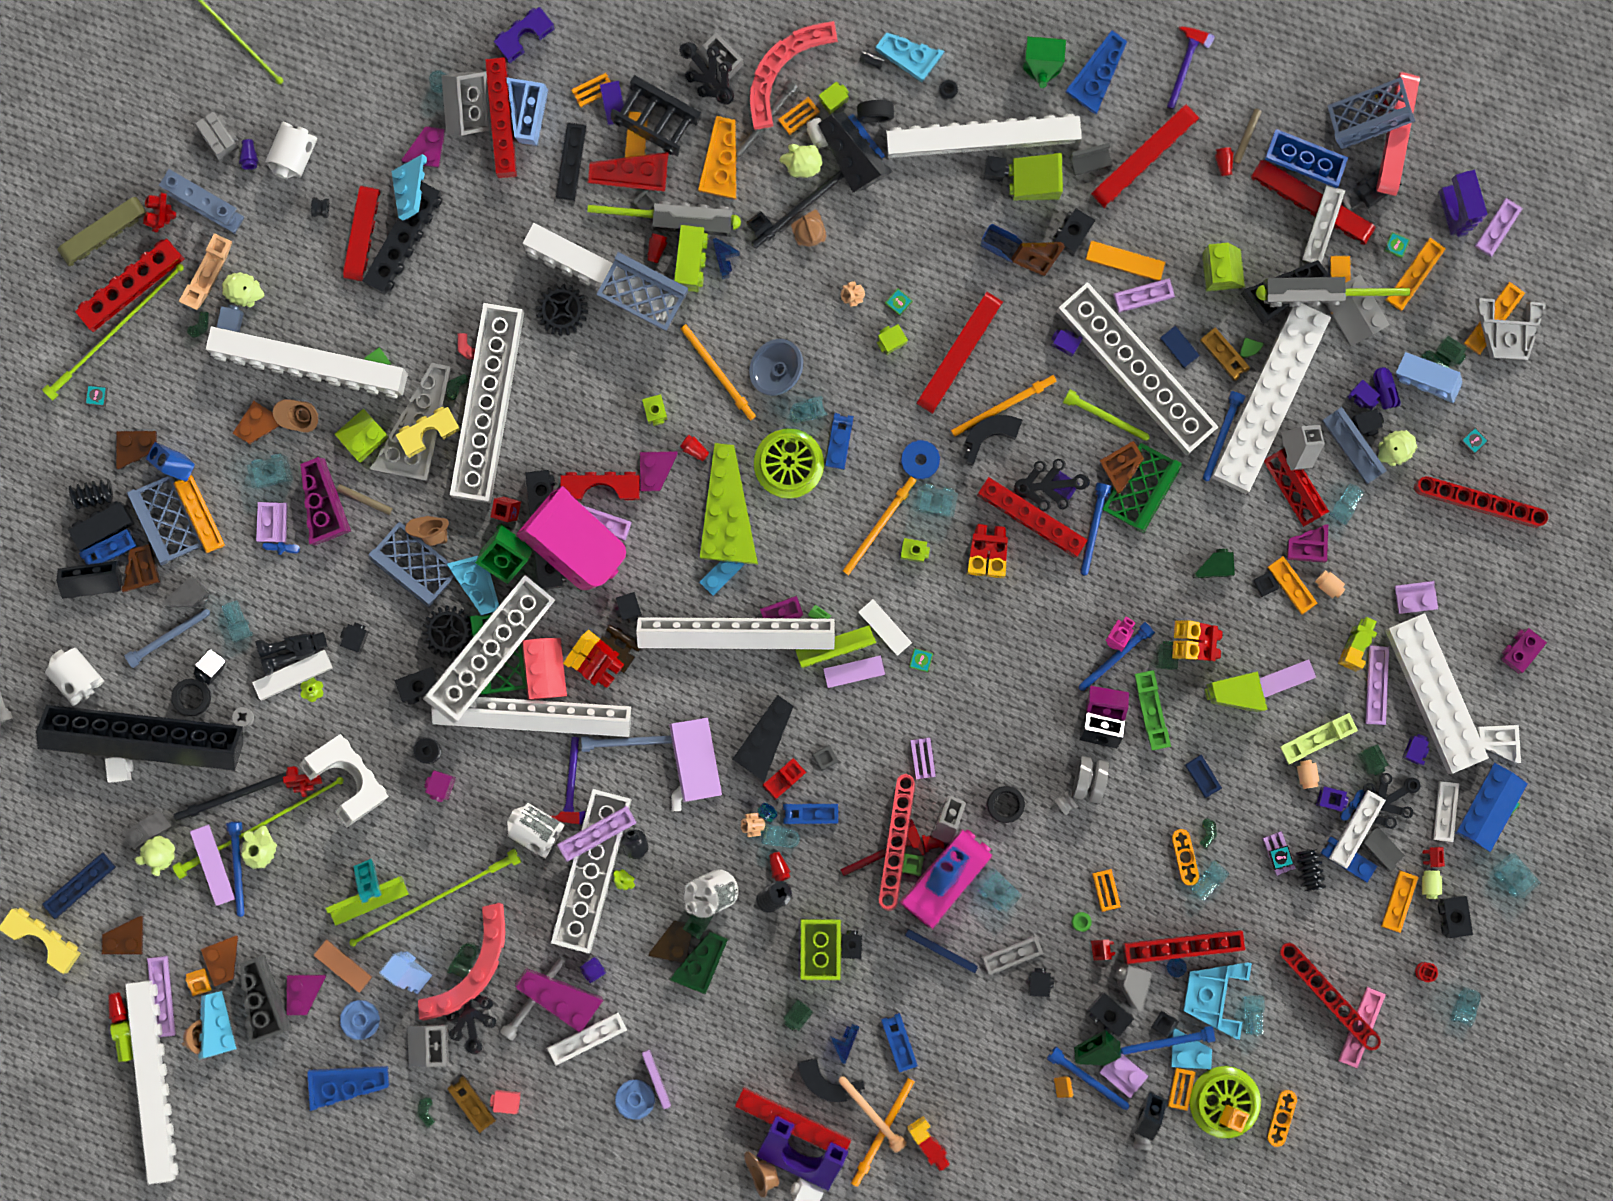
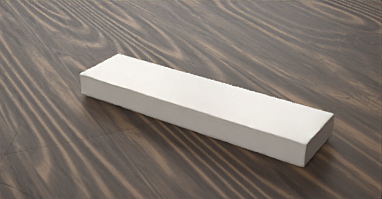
[1302,185,1345,263]
[252,650,333,701]
[1329,790,1386,869]
[547,1012,627,1066]

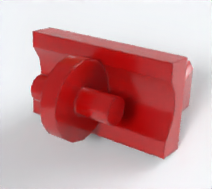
[143,193,177,233]
[283,766,322,797]

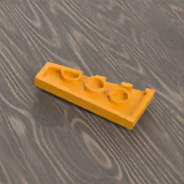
[698,116,736,200]

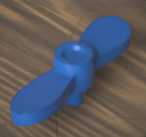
[262,542,300,555]
[1340,790,1364,821]

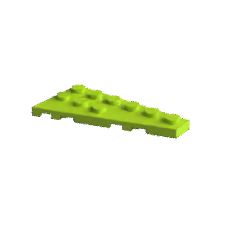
[700,443,758,565]

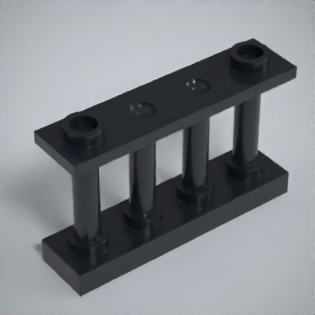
[610,75,702,157]

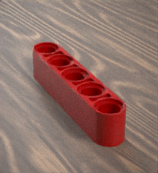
[343,186,381,282]

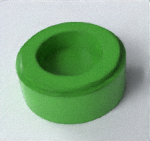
[1071,912,1092,932]

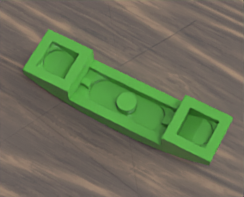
[1134,670,1171,751]

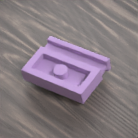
[256,502,288,543]
[1394,581,1438,614]
[1100,1054,1148,1098]

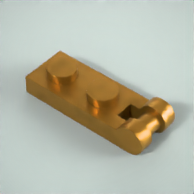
[1200,327,1250,381]
[447,1076,496,1133]

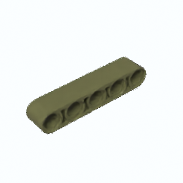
[57,197,147,267]

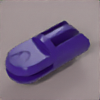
[1373,367,1401,410]

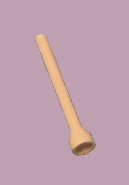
[839,1076,907,1153]

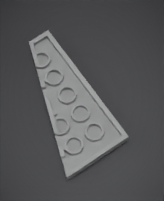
[370,363,451,481]

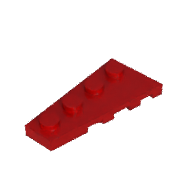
[588,152,669,192]

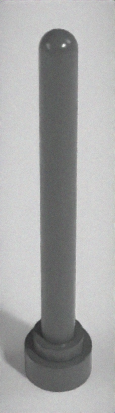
[736,80,800,158]

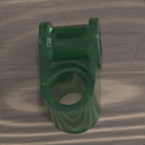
[447,942,479,980]

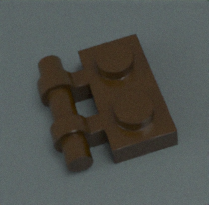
[600,624,641,673]

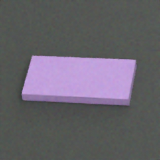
[669,718,722,802]

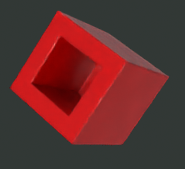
[490,497,521,522]

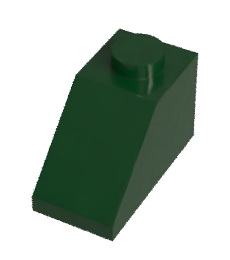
[1193,549,1235,578]
[1074,1030,1121,1066]

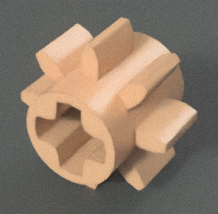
[841,281,865,307]
[741,813,765,837]

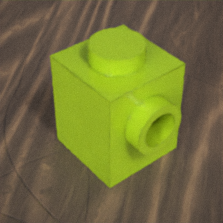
[818,81,849,115]
[876,324,908,355]
[642,394,667,426]
[900,538,930,563]

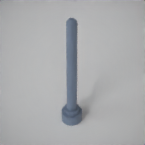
[124,609,210,668]
[581,736,672,752]

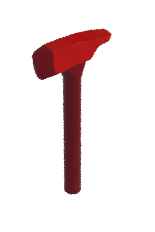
[840,819,925,876]

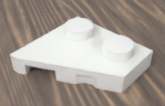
[1478,725,1521,763]

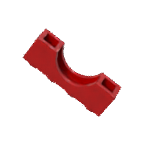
[561,472,640,501]

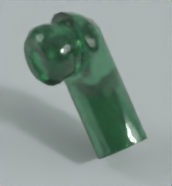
[187,312,209,338]
[445,374,469,400]
[1199,818,1217,849]

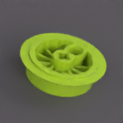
[754,429,824,499]
[1190,1066,1261,1138]

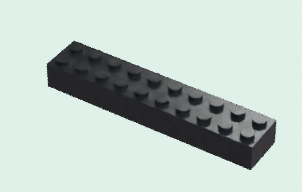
[35,705,244,771]

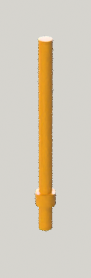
[680,324,756,421]
[951,375,1057,437]
[843,476,917,575]
[851,1078,915,1187]

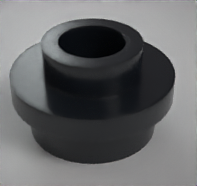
[939,80,958,100]

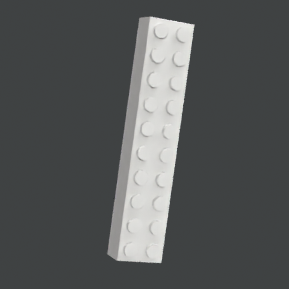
[1056,282,1218,456]
[450,303,524,504]
[1211,303,1331,494]
[206,327,408,399]

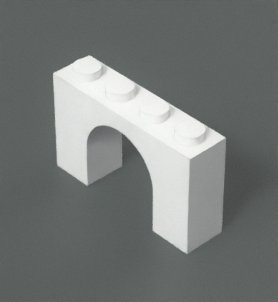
[299,734,388,827]

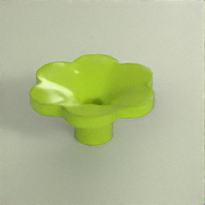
[300,678,324,702]
[613,869,635,890]

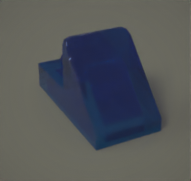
[713,238,740,279]
[830,1023,860,1064]

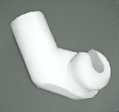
[671,786,683,811]

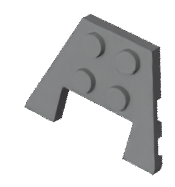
[1475,298,1546,360]

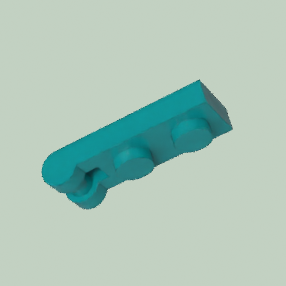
[353,858,382,903]

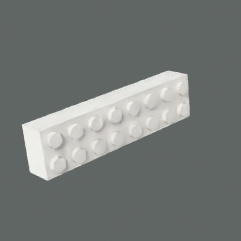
[523,223,674,322]
[423,575,555,724]
[1385,613,1488,774]
[551,789,632,953]

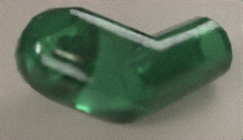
[1421,350,1450,368]
[417,1097,435,1128]

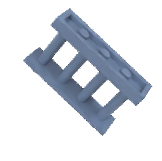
[159,169,245,234]

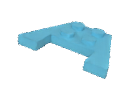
[1183,962,1252,1040]

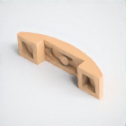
[179,233,232,310]

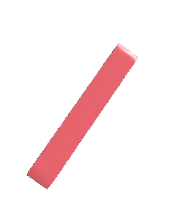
[1376,72,1420,196]
[879,774,915,911]

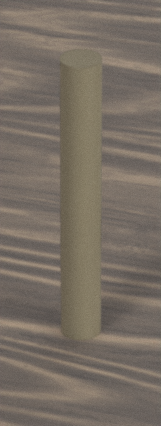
[1233,109,1262,164]
[337,484,393,515]

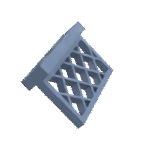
[1328,77,1415,149]
[596,252,688,331]
[127,475,202,566]
[368,522,455,608]

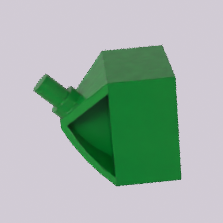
[1023,36,1066,88]
[475,524,533,584]

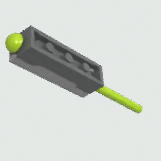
[588,201,741,236]
[1256,277,1410,307]

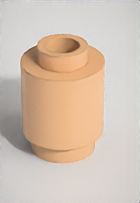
[1315,570,1345,598]
[1297,760,1320,789]

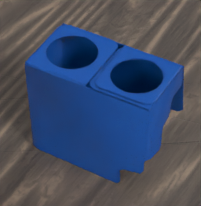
[980,224,1023,263]
[146,442,194,482]
[925,846,970,897]

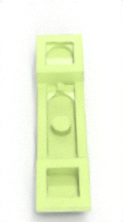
[1280,713,1358,764]

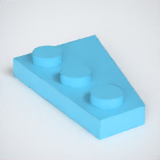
[875,33,944,82]
[391,154,427,221]
[447,556,499,615]
[199,991,236,1059]

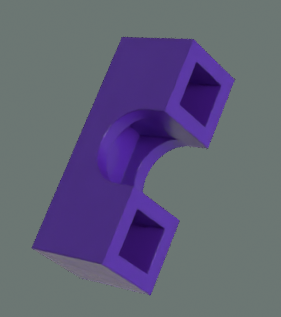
[494,6,555,64]

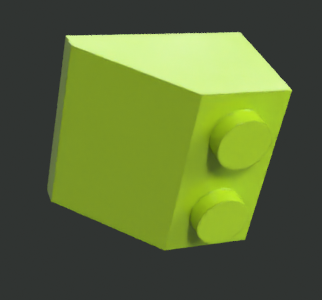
[335,408,389,463]

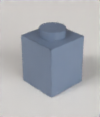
[216,305,244,332]

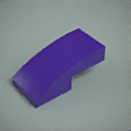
[600,81,624,125]

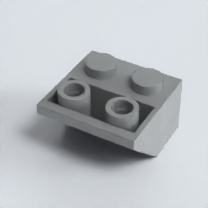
[689,33,743,89]
[1281,425,1325,470]
[408,1024,449,1067]

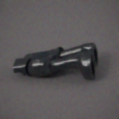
[255,632,328,676]

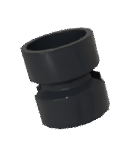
[413,738,442,764]

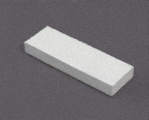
[858,599,912,656]
[1433,781,1459,842]

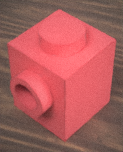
[490,1090,521,1114]

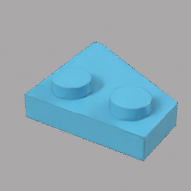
[1171,1028,1212,1069]

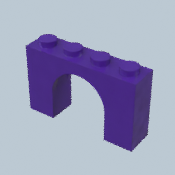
[1438,170,1488,237]
[757,1116,849,1191]

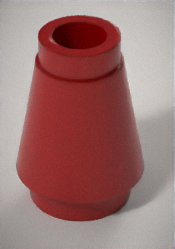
[1214,147,1234,176]
[647,233,668,263]
[680,435,709,462]
[769,852,791,881]
[108,993,129,1023]

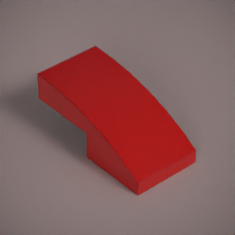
[762,758,806,800]

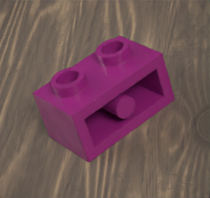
[1501,628,1547,674]
[1086,686,1129,721]
[424,770,456,802]

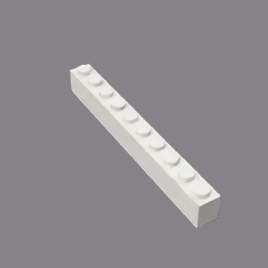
[886,114,1082,158]
[636,617,835,649]
[431,697,631,737]
[125,980,178,1184]

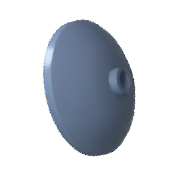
[749,339,803,396]

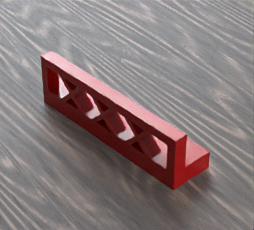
[1264,448,1329,527]

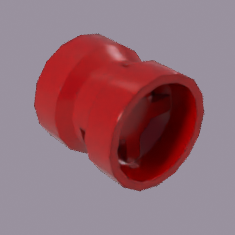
[1415,962,1438,983]

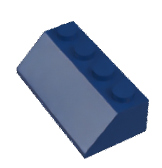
[1264,129,1348,188]
[1455,763,1528,852]

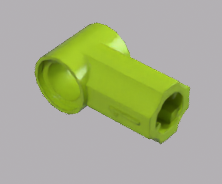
[111,1021,134,1062]

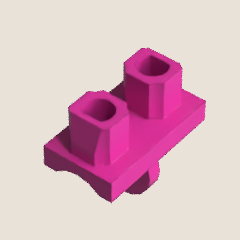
[1105,617,1135,652]

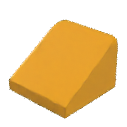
[186,968,212,996]
[1054,1076,1073,1098]
[1219,1105,1249,1133]

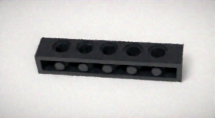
[362,181,443,295]
[525,470,567,590]

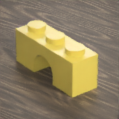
[396,407,461,458]

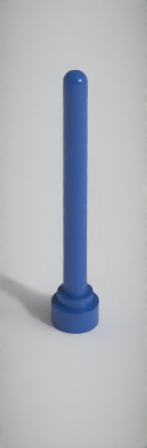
[1203,391,1246,481]
[1081,483,1112,576]
[1079,622,1155,691]
[226,822,245,917]
[1121,1026,1215,1055]
[1047,1046,1129,1110]

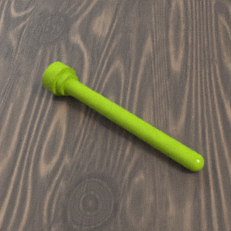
[1063,389,1149,441]

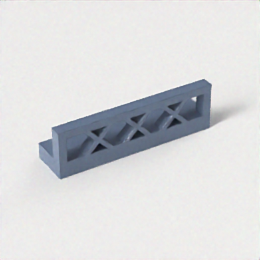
[1322,407,1387,484]

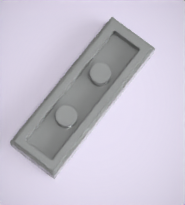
[981,936,1044,976]

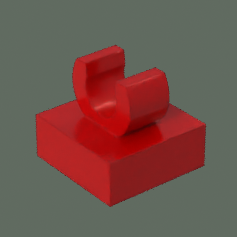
[1422,847,1445,867]
[1091,939,1115,961]

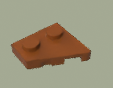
[233,401,280,444]
[1100,441,1144,493]
[201,935,238,986]

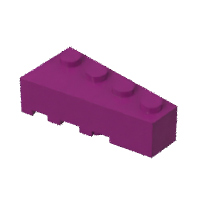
[300,457,351,545]
[515,968,604,1033]

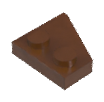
[1011,242,1065,276]

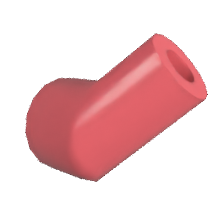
[458,333,475,360]

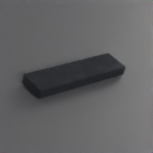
[556,122,587,201]

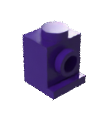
[1051,329,1083,357]
[1347,380,1380,410]
[1052,471,1080,500]
[1402,734,1429,766]
[1316,786,1348,811]
[580,956,607,984]

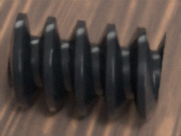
[69,479,113,509]
[1295,849,1326,891]
[756,881,792,913]

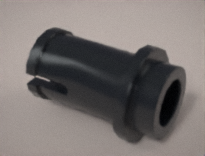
[859,49,885,70]

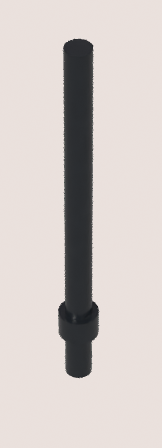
[751,170,844,249]
[173,772,286,821]

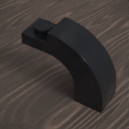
[964,415,1022,466]
[798,1058,865,1102]

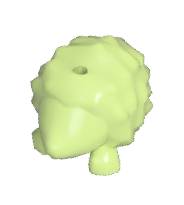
[779,144,822,178]
[222,272,264,308]
[1378,430,1418,466]
[241,826,277,869]
[135,836,175,876]

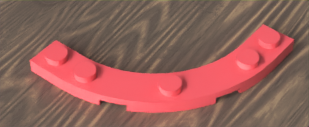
[750,21,838,130]
[418,903,505,1021]

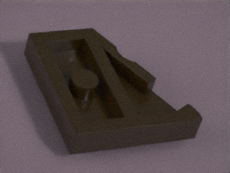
[648,920,693,963]

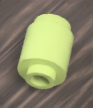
[1422,871,1442,899]

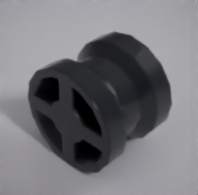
[311,197,330,218]

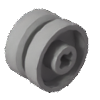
[1072,756,1109,804]

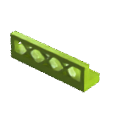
[795,625,876,669]
[326,876,409,926]

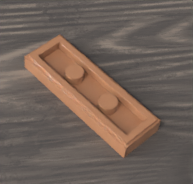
[314,940,372,993]

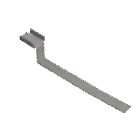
[1343,196,1397,265]

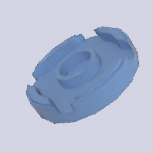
[340,1000,380,1040]
[615,1079,655,1119]

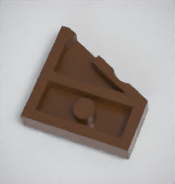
[116,431,157,469]
[122,544,160,593]
[102,916,144,955]

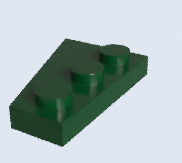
[669,931,728,994]

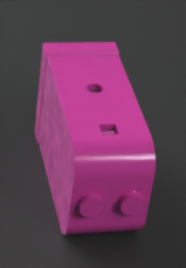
[516,486,626,590]
[899,829,992,929]

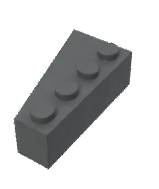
[240,954,292,1045]

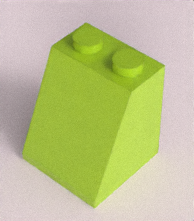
[1009,153,1063,200]
[1202,242,1245,291]
[1204,672,1268,712]

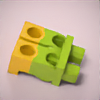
[1337,617,1377,672]

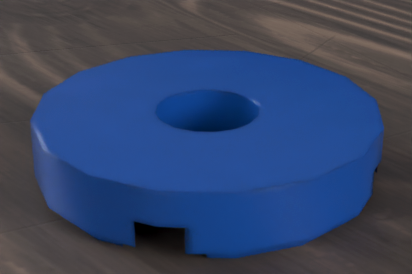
[901,440,940,479]

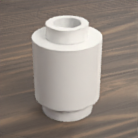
[806,118,828,149]

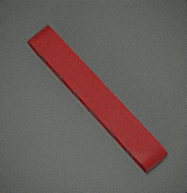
[1091,104,1200,208]
[1251,160,1376,245]
[916,292,1003,414]
[1414,476,1548,528]
[1279,943,1381,1051]

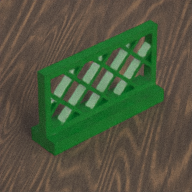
[1103,443,1182,534]
[469,614,526,695]

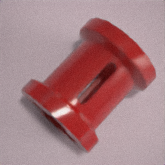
[922,834,945,852]

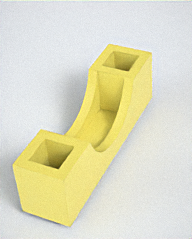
[0,908,81,974]

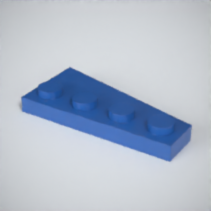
[1065,30,1127,115]
[308,1066,389,1111]

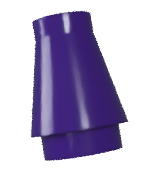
[239,139,259,170]

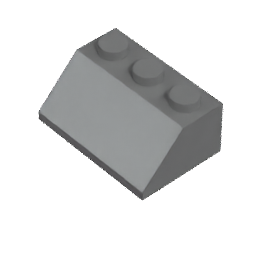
[441,71,491,136]
[1326,274,1390,346]
[1115,963,1152,1011]

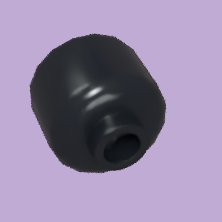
[621,829,649,859]

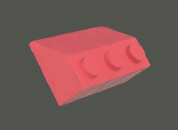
[521,638,567,700]

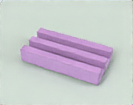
[910,738,936,779]
[1262,832,1296,875]

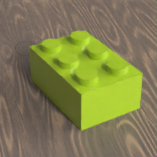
[674,225,708,292]
[801,919,841,980]

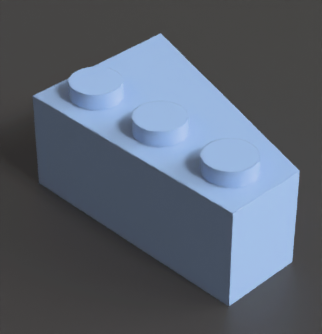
[506,77,548,146]
[1396,352,1463,403]
[380,951,433,994]

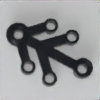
[680,42,734,105]
[1014,459,1090,512]
[1353,773,1421,829]
[446,983,496,1055]

